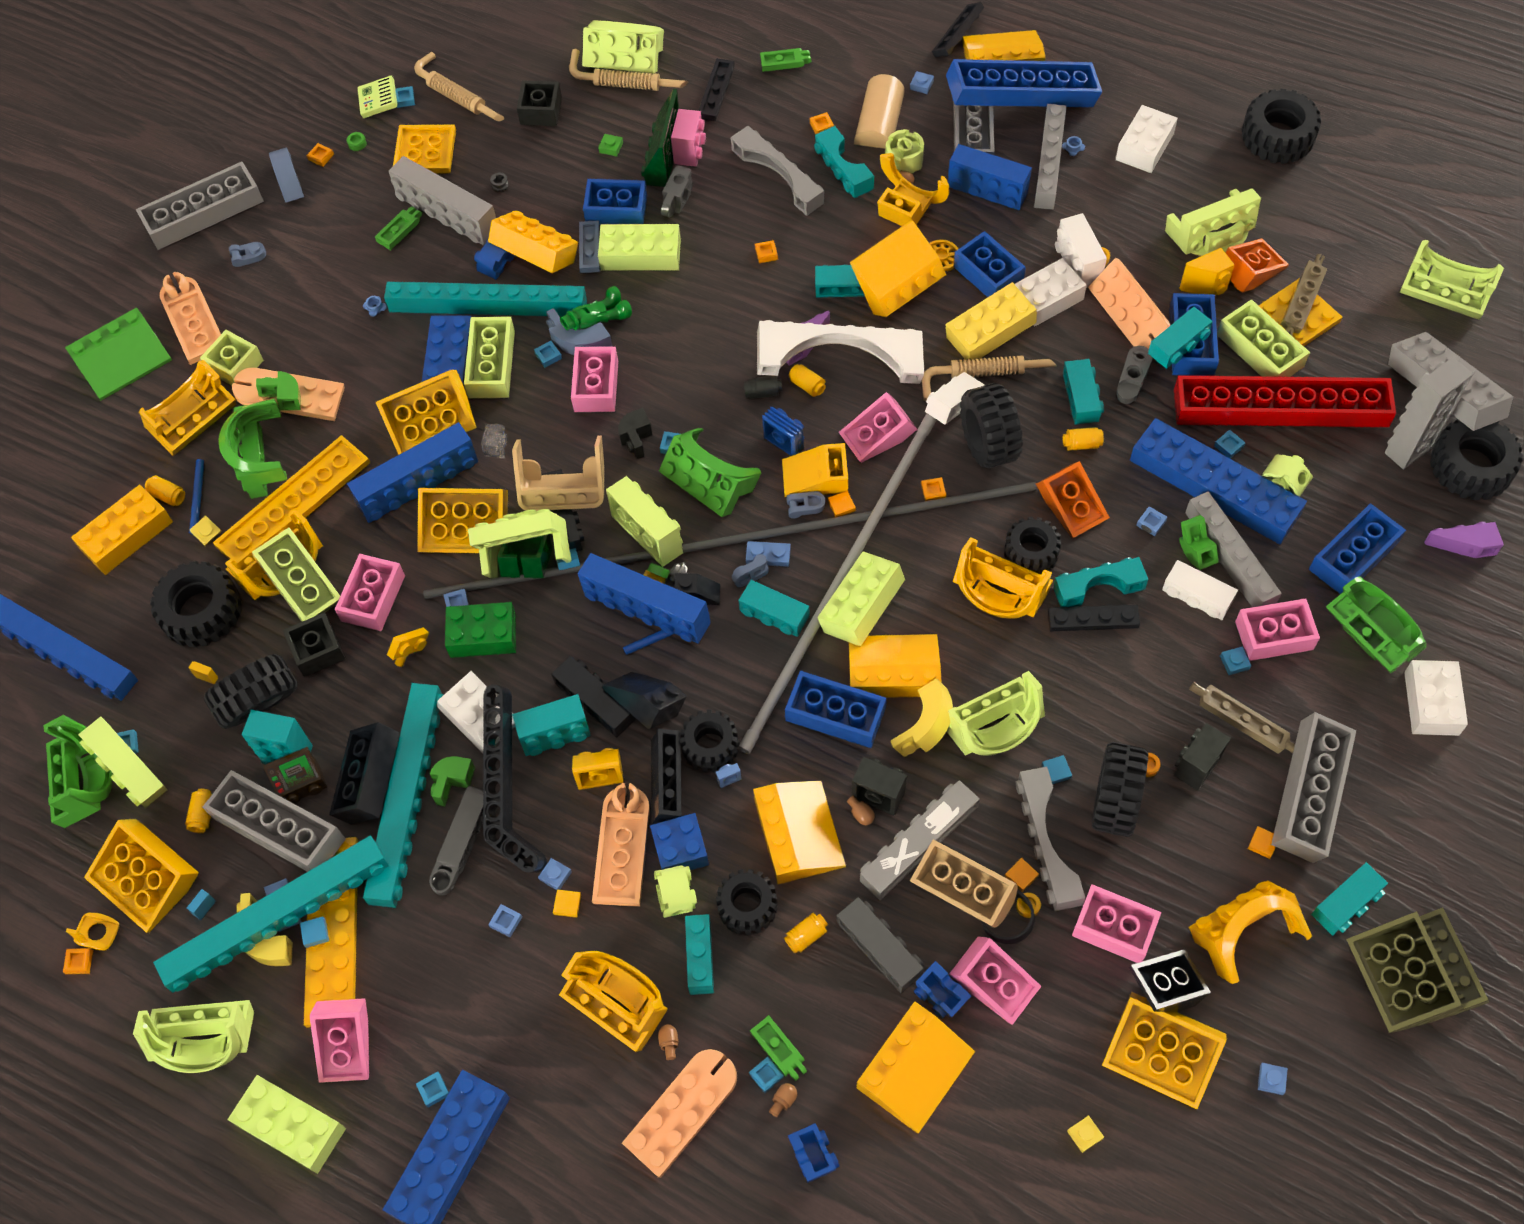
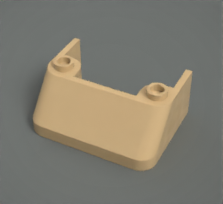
[512,436,604,511]

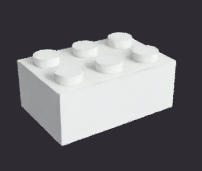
[1116,105,1178,173]
[1055,213,1107,288]
[1015,258,1086,327]
[1404,660,1468,736]
[437,671,515,753]

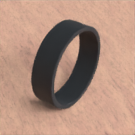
[981,891,1035,944]

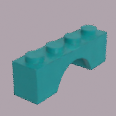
[814,126,874,198]
[1053,557,1148,607]

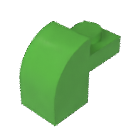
[256,371,301,410]
[1179,515,1219,570]
[430,756,475,806]

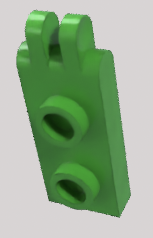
[760,48,811,72]
[375,206,422,250]
[750,1015,807,1081]

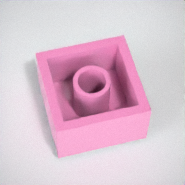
[671,109,706,166]

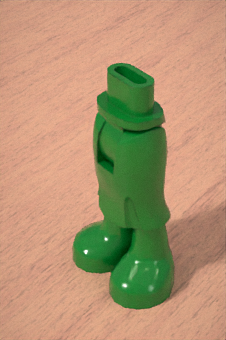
[560,286,632,330]

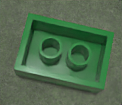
[445,602,516,658]

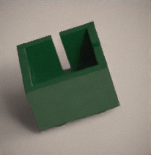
[497,534,552,579]

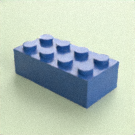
[948,144,1032,210]
[1169,293,1219,376]
[422,316,471,394]
[1309,503,1406,594]
[785,671,886,748]

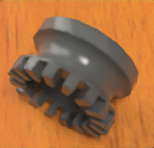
[490,172,509,192]

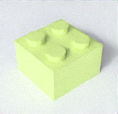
[200,330,264,386]

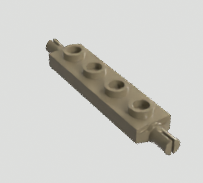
[1281,254,1327,336]
[1189,682,1295,754]

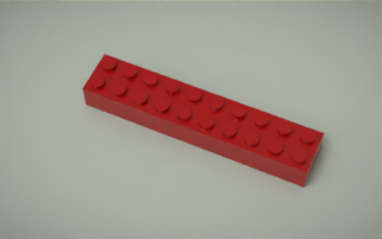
[1174,375,1396,427]

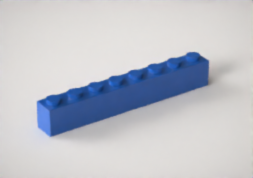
[0,594,138,701]

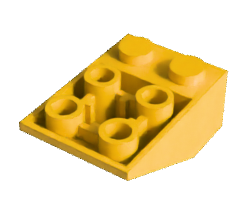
[782,443,848,497]

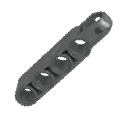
[429,786,483,895]

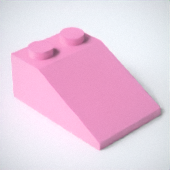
[839,392,917,463]
[949,937,1041,1025]
[309,998,369,1083]

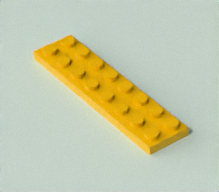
[213,435,370,561]
[304,837,358,1028]

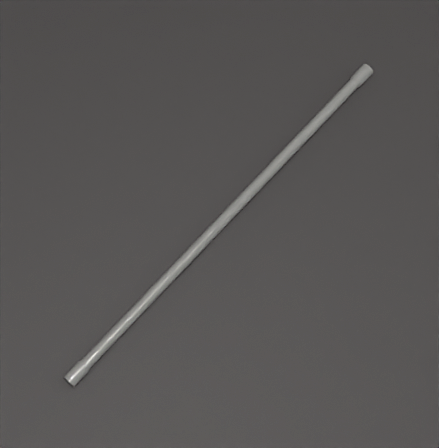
[738,414,937,754]

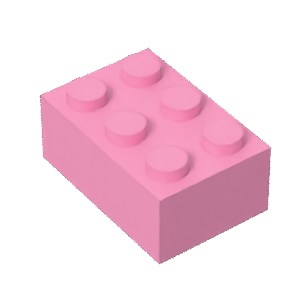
[571,347,618,412]
[335,554,405,631]
[1235,599,1320,661]
[1072,884,1161,963]

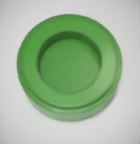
[346,132,367,151]
[647,563,670,579]

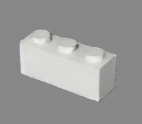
[925,372,984,424]
[1162,560,1238,620]

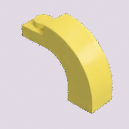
[891,678,953,757]
[237,893,293,966]

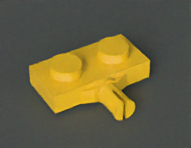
[387,627,429,667]

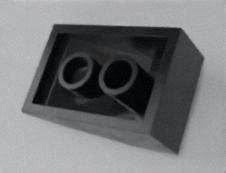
[602,672,687,730]
[1129,949,1211,1012]

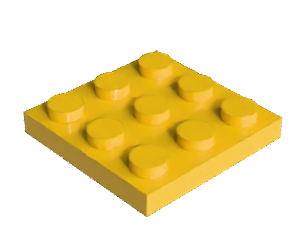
[393,125,456,173]
[1258,278,1342,346]

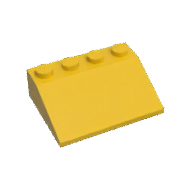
[962,30,1045,61]
[850,220,946,317]
[376,370,476,455]
[418,488,508,553]
[849,634,941,698]
[753,781,846,885]
[84,819,199,933]
[1102,992,1227,1109]
[857,1002,975,1134]

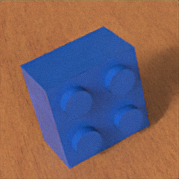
[650,813,709,870]

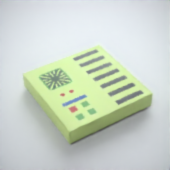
[358,75,397,118]

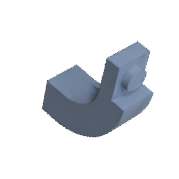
[269,147,304,203]
[546,308,612,355]

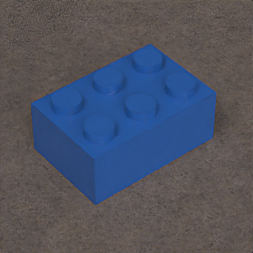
[583,179,647,225]
[954,231,1026,297]

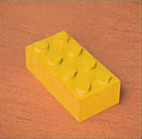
[488,211,578,273]
[71,484,173,575]

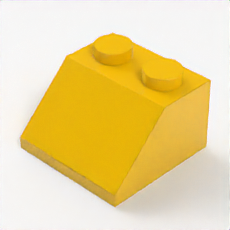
[1180,248,1234,295]
[572,748,624,790]

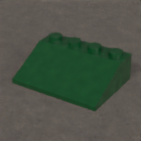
[641,89,679,187]

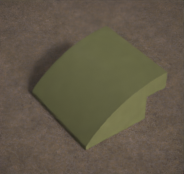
[1346,907,1489,1033]

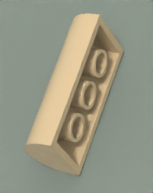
[854,74,904,149]
[910,839,1018,928]

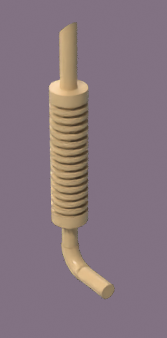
[569,49,688,91]
[414,52,504,121]
[921,355,1056,401]

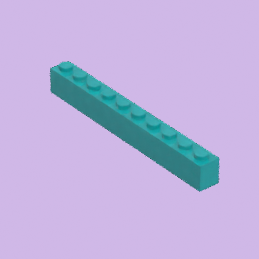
[384,282,587,316]
[363,683,444,908]
[153,835,389,993]

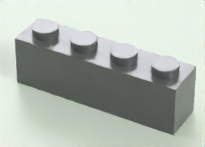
[837,897,924,993]

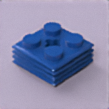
[762,407,804,456]

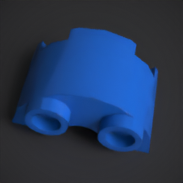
[474,238,516,280]
[914,961,971,1019]
[788,1123,840,1183]

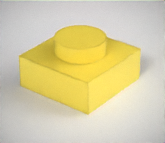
[190,515,221,546]
[1067,1116,1104,1153]

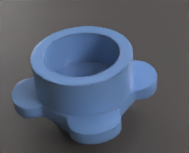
[1062,136,1085,156]
[363,296,387,317]

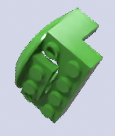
[219,399,287,499]
[659,428,761,517]
[44,715,113,828]

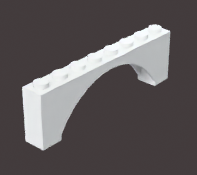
[757,320,924,384]

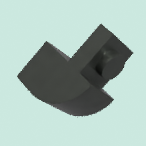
[618,408,653,459]

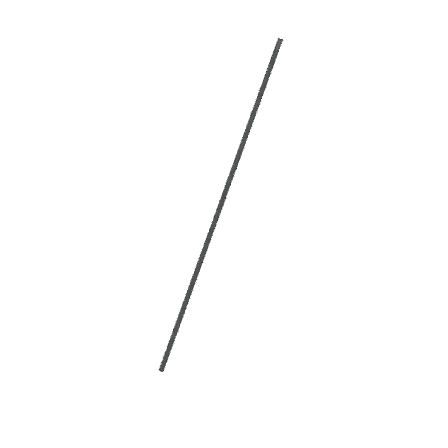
[423,482,1037,599]

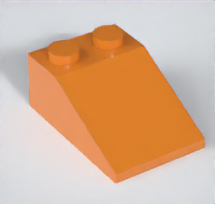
[1225,238,1289,293]
[1036,461,1110,538]

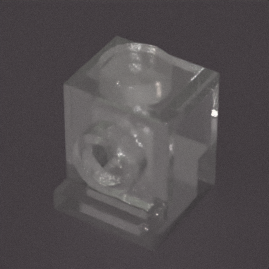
[481,424,508,458]

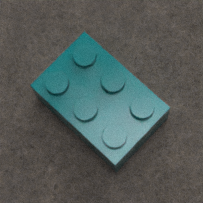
[512,694,591,756]
[242,710,313,764]

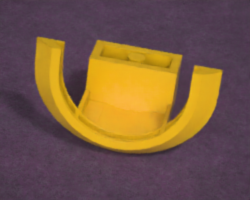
[877,153,949,226]

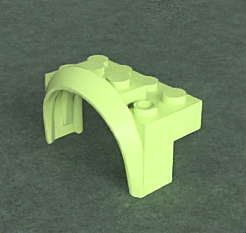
[582,20,664,73]
[1165,188,1261,256]
[1399,240,1504,320]
[468,509,572,579]
[946,671,1045,756]
[133,1000,254,1073]

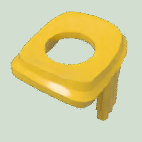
[66,913,119,950]

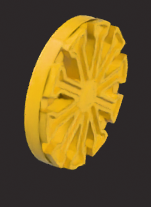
[929,240,958,272]

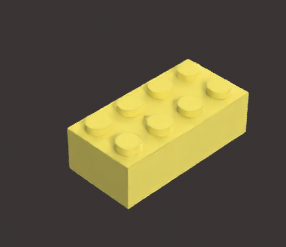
[945,282,1037,361]

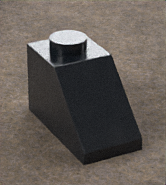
[674,573,721,605]

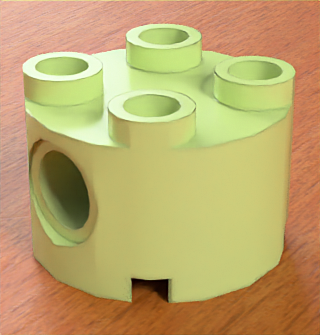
[885,129,924,173]
[1262,454,1313,497]
[654,865,697,918]

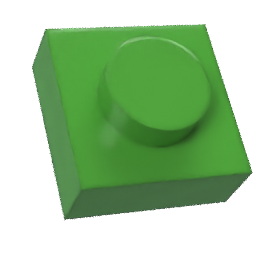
[599,134,623,156]

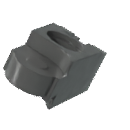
[661,165,693,218]
[1116,346,1153,404]

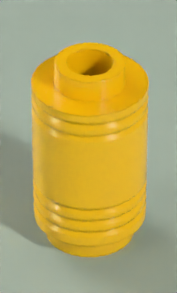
[789,364,826,397]
[1063,427,1104,451]
[145,475,186,506]
[185,789,212,833]
[784,913,828,954]

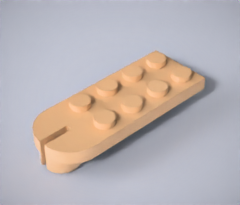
[1088,258,1170,348]
[160,272,221,365]
[232,368,345,421]
[592,783,650,907]
[622,1049,737,1178]

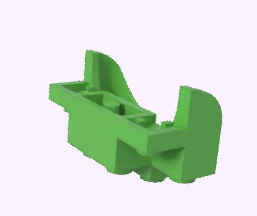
[1326,576,1426,674]

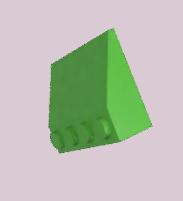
[65,307,172,401]

